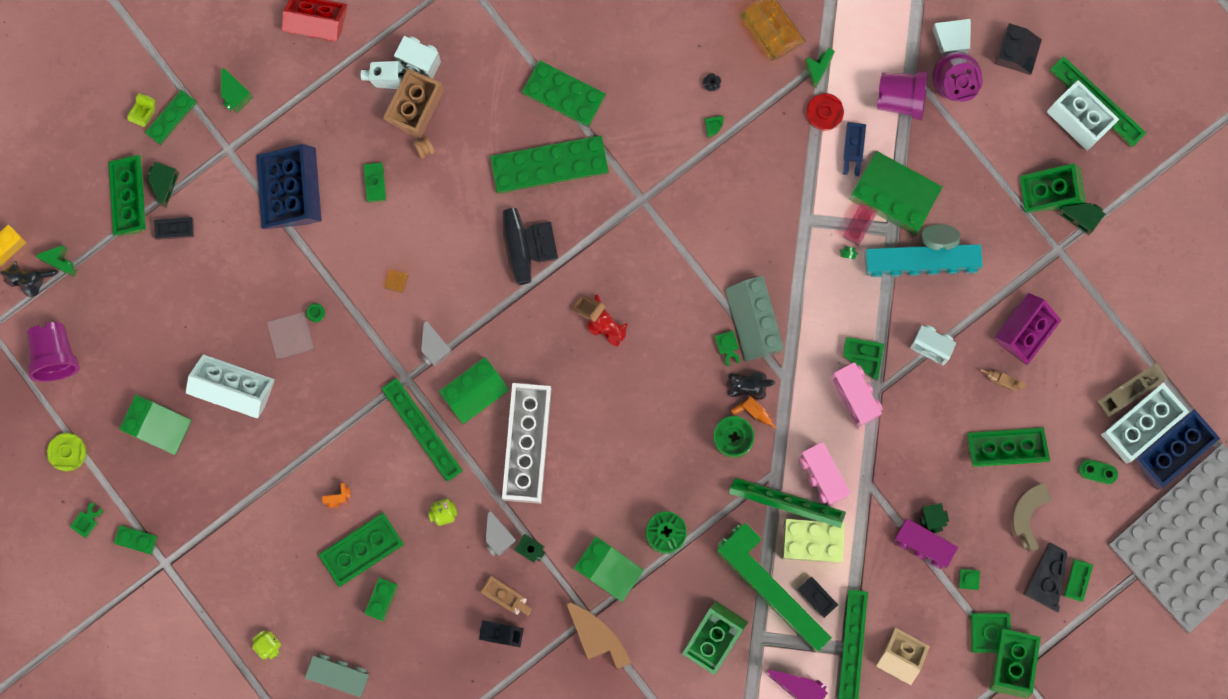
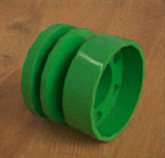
[714,416,754,458]
[646,512,687,554]

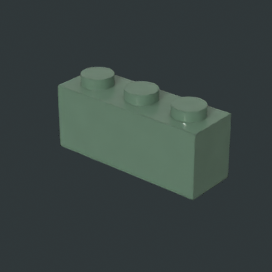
[305,654,370,697]

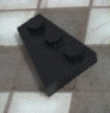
[1023,542,1067,613]

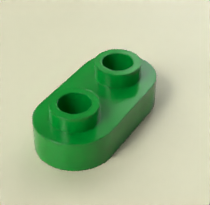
[1079,460,1118,485]

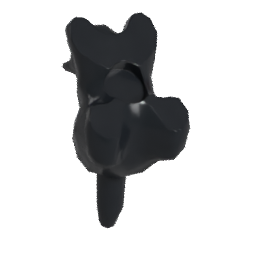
[0,261,59,297]
[727,372,775,400]

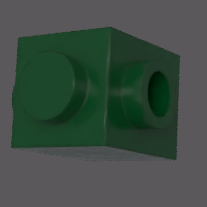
[920,503,949,533]
[514,534,546,564]

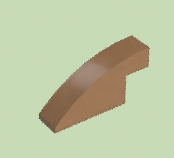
[567,603,632,669]

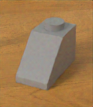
[421,321,452,367]
[486,511,517,557]

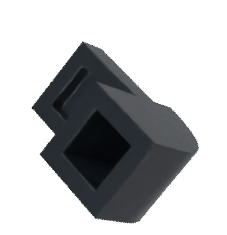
[479,620,524,648]

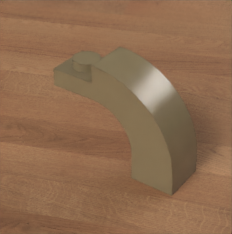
[1098,363,1168,417]
[1011,483,1052,552]

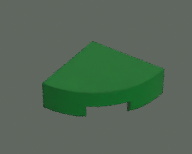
[705,116,724,138]

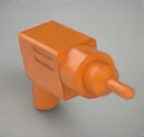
[729,396,776,429]

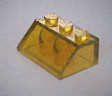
[740,0,806,61]

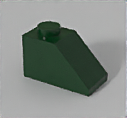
[147,162,179,208]
[1058,203,1105,236]

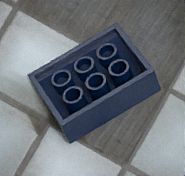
[256,144,322,229]

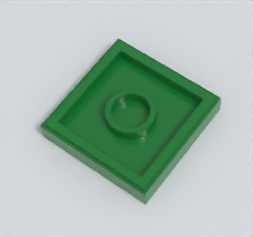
[970,613,1011,653]

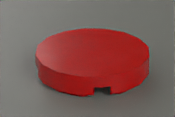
[806,93,844,131]

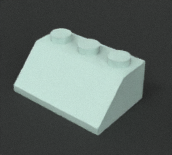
[1047,80,1119,151]

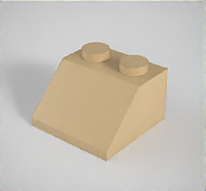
[876,628,930,685]

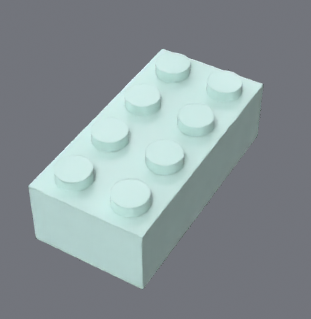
[1101,383,1189,464]

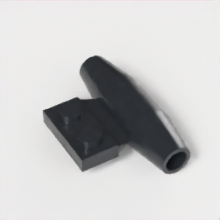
[502,208,558,285]

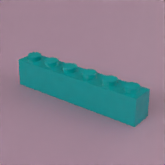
[865,244,983,278]

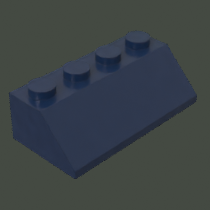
[1136,409,1220,490]

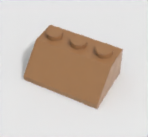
[383,69,445,139]

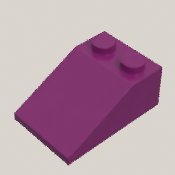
[765,670,828,699]

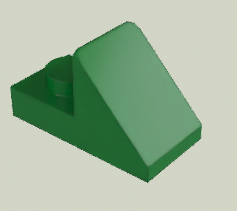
[805,47,835,88]
[36,245,78,277]

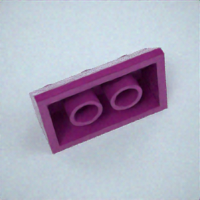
[994,293,1061,365]

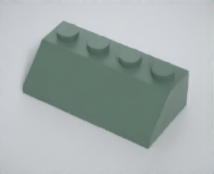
[725,276,784,362]

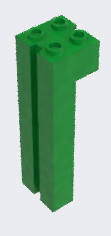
[716,522,832,653]

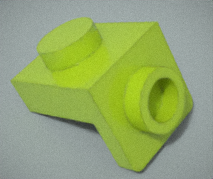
[128,93,155,127]

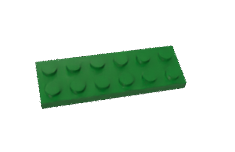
[490,135,609,194]

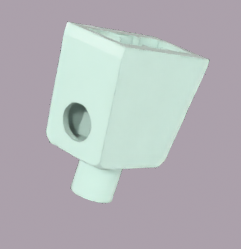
[933,19,971,56]
[361,61,407,89]

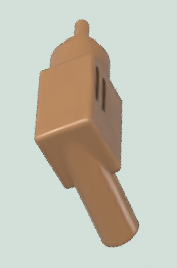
[980,369,1026,392]

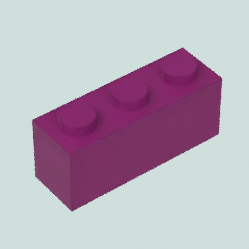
[894,519,958,570]

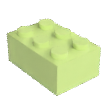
[782,519,845,563]

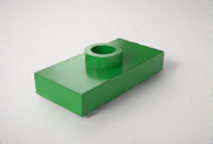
[364,163,386,203]
[1063,559,1093,602]

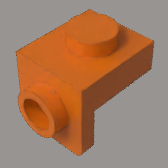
[322,483,351,508]

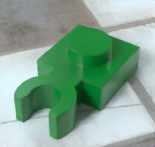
[715,331,740,367]
[70,502,104,539]

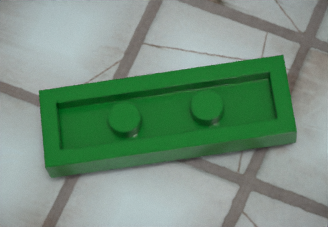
[145,90,197,146]

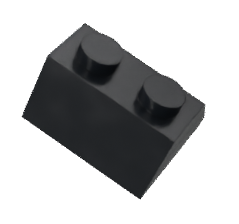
[995,23,1042,75]

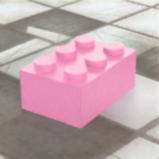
[831,362,883,429]
[798,442,851,506]

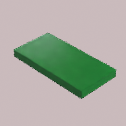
[318,512,405,588]

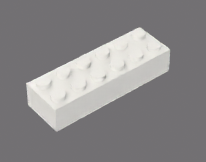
[502,383,552,504]

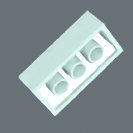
[186,354,275,418]

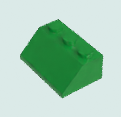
[439,357,510,425]

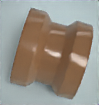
[414,136,435,159]

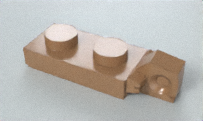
[480,576,533,616]

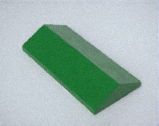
[108,155,146,236]
[967,427,1050,467]

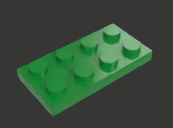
[522,60,606,128]

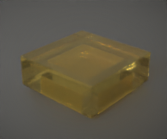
[384,270,409,293]

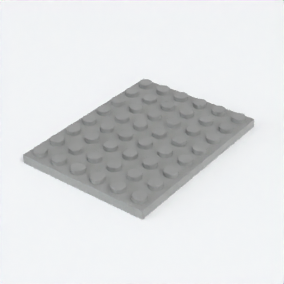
[1108,443,1228,633]

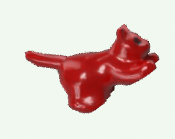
[587,294,628,347]

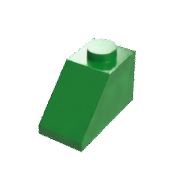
[221,68,253,113]

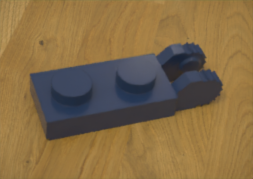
[843,122,866,177]

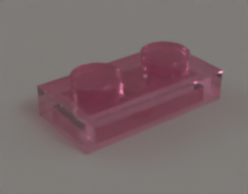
[842,203,877,246]

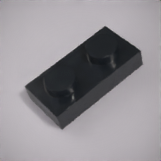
[154,217,194,240]
[797,576,838,618]

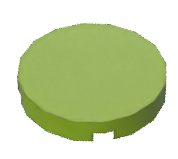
[47,433,87,472]

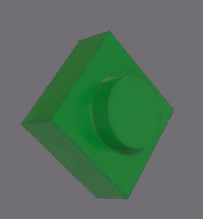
[958,569,980,591]

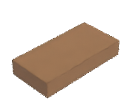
[571,294,606,322]

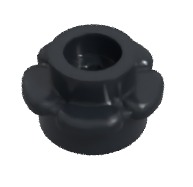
[703,73,721,92]

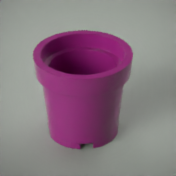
[932,52,983,101]
[877,71,928,121]
[27,322,80,382]

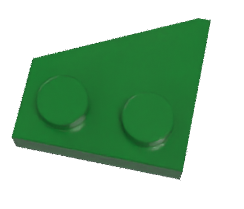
[843,337,884,381]

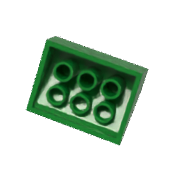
[849,151,943,236]

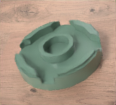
[922,224,960,250]

